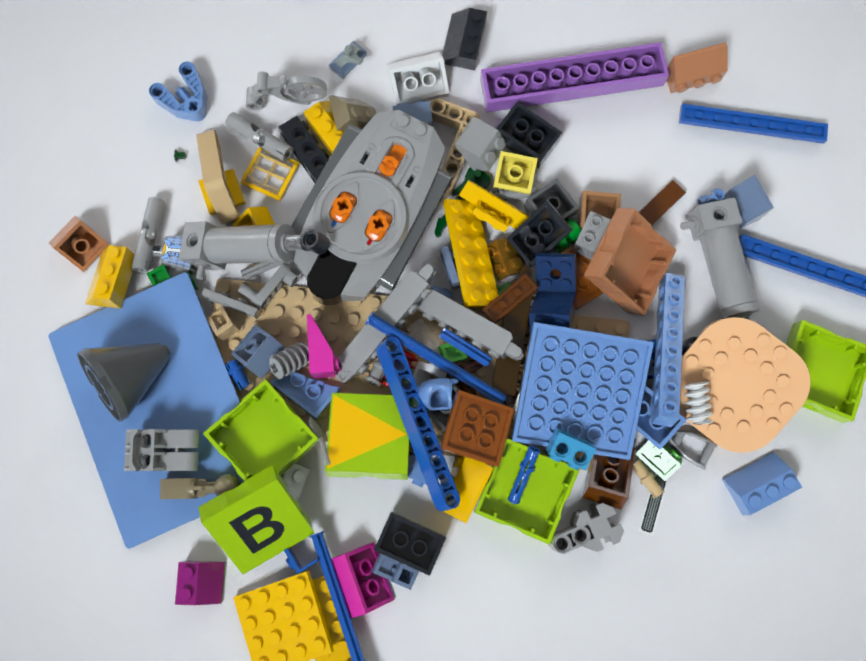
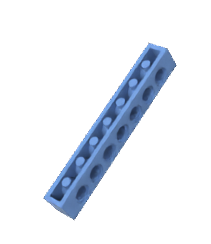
[651,273,685,427]

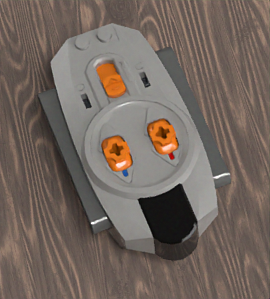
[291,110,453,306]

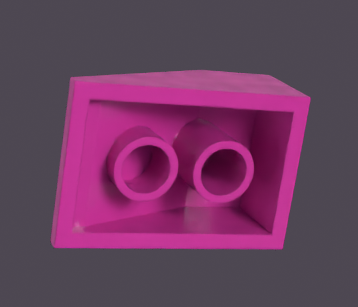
[307,314,341,379]

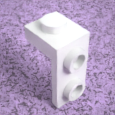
[413,361,447,387]

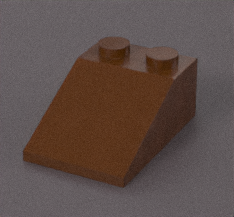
[582,447,635,510]

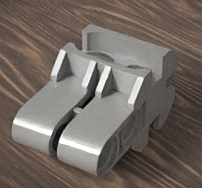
[124,429,200,471]
[548,503,624,554]

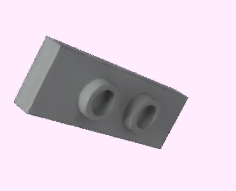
[202,288,261,319]

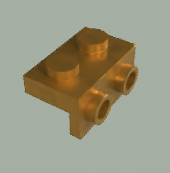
[487,238,524,281]

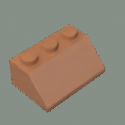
[666,42,728,93]

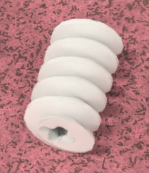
[683,382,713,425]

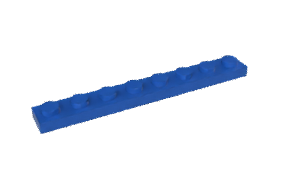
[679,103,828,144]
[739,234,866,298]

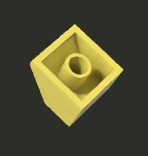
[493,151,538,195]

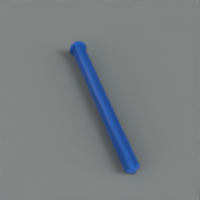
[365,311,506,404]
[309,531,365,661]

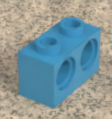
[546,428,596,471]

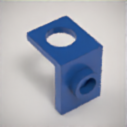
[284,547,319,574]

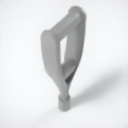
[668,430,717,470]

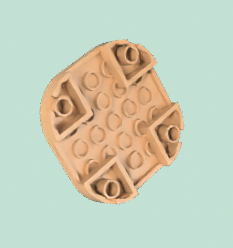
[679,317,810,453]

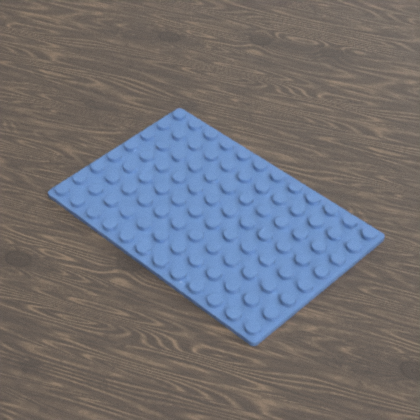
[48,272,244,549]

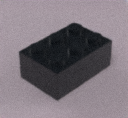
[496,102,563,169]
[374,512,446,576]

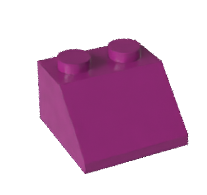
[175,560,225,605]

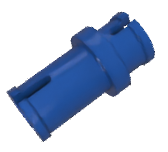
[225,359,251,390]

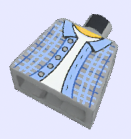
[152,235,196,274]

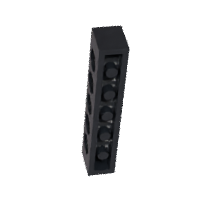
[278,116,329,183]

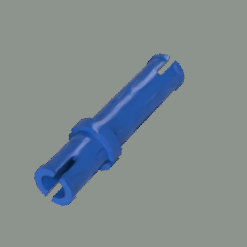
[507,446,540,504]

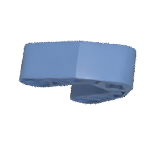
[149,61,207,122]

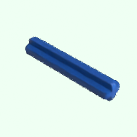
[439,328,492,366]

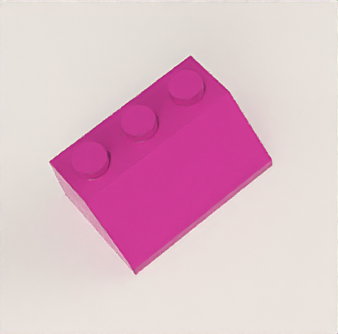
[332,542,395,618]

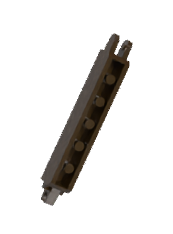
[492,266,537,407]

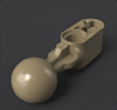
[160,474,240,499]

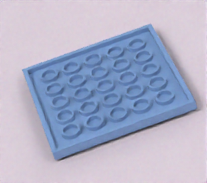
[511,322,654,460]

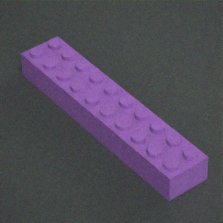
[480,42,669,113]

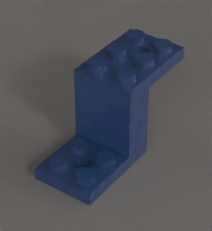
[529,253,577,335]

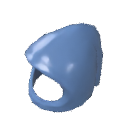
[418,378,458,410]

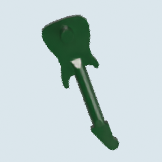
[434,168,491,238]

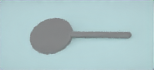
[308,417,331,465]

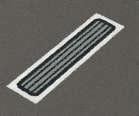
[638,472,670,536]

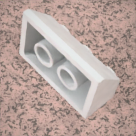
[387,52,449,104]

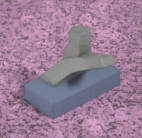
[329,40,367,79]

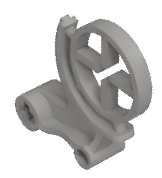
[246,71,327,110]

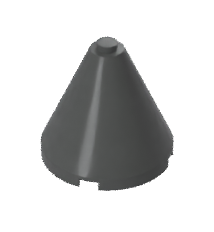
[77,343,171,422]

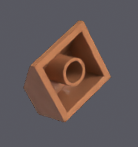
[49,216,109,272]

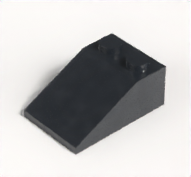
[506,200,573,267]

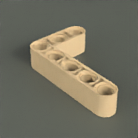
[430,99,480,198]
[196,129,240,224]

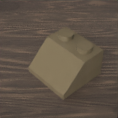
[329,95,376,131]

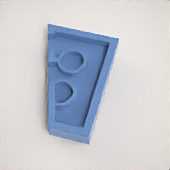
[270,372,341,420]

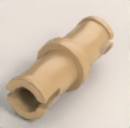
[633,459,665,499]

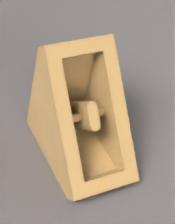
[207,306,239,341]

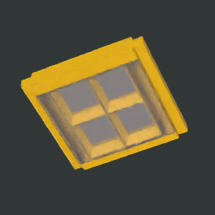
[240,147,300,202]

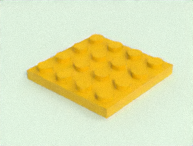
[233,570,334,661]

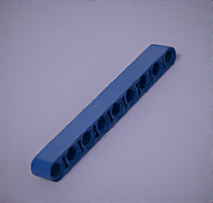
[376,337,460,512]

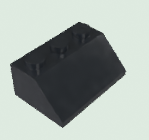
[442,8,487,71]

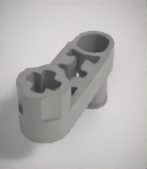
[238,262,302,310]

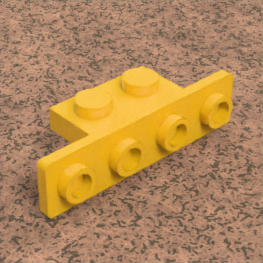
[459,180,530,232]

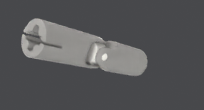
[225,112,293,162]
[131,197,165,273]

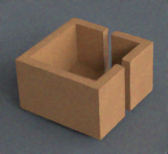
[578,191,621,230]

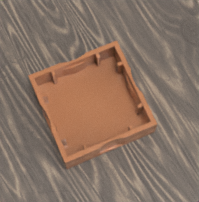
[584,208,676,316]

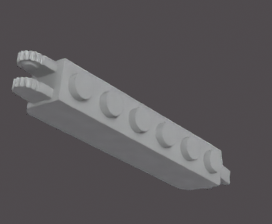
[335,264,437,384]
[395,281,524,361]

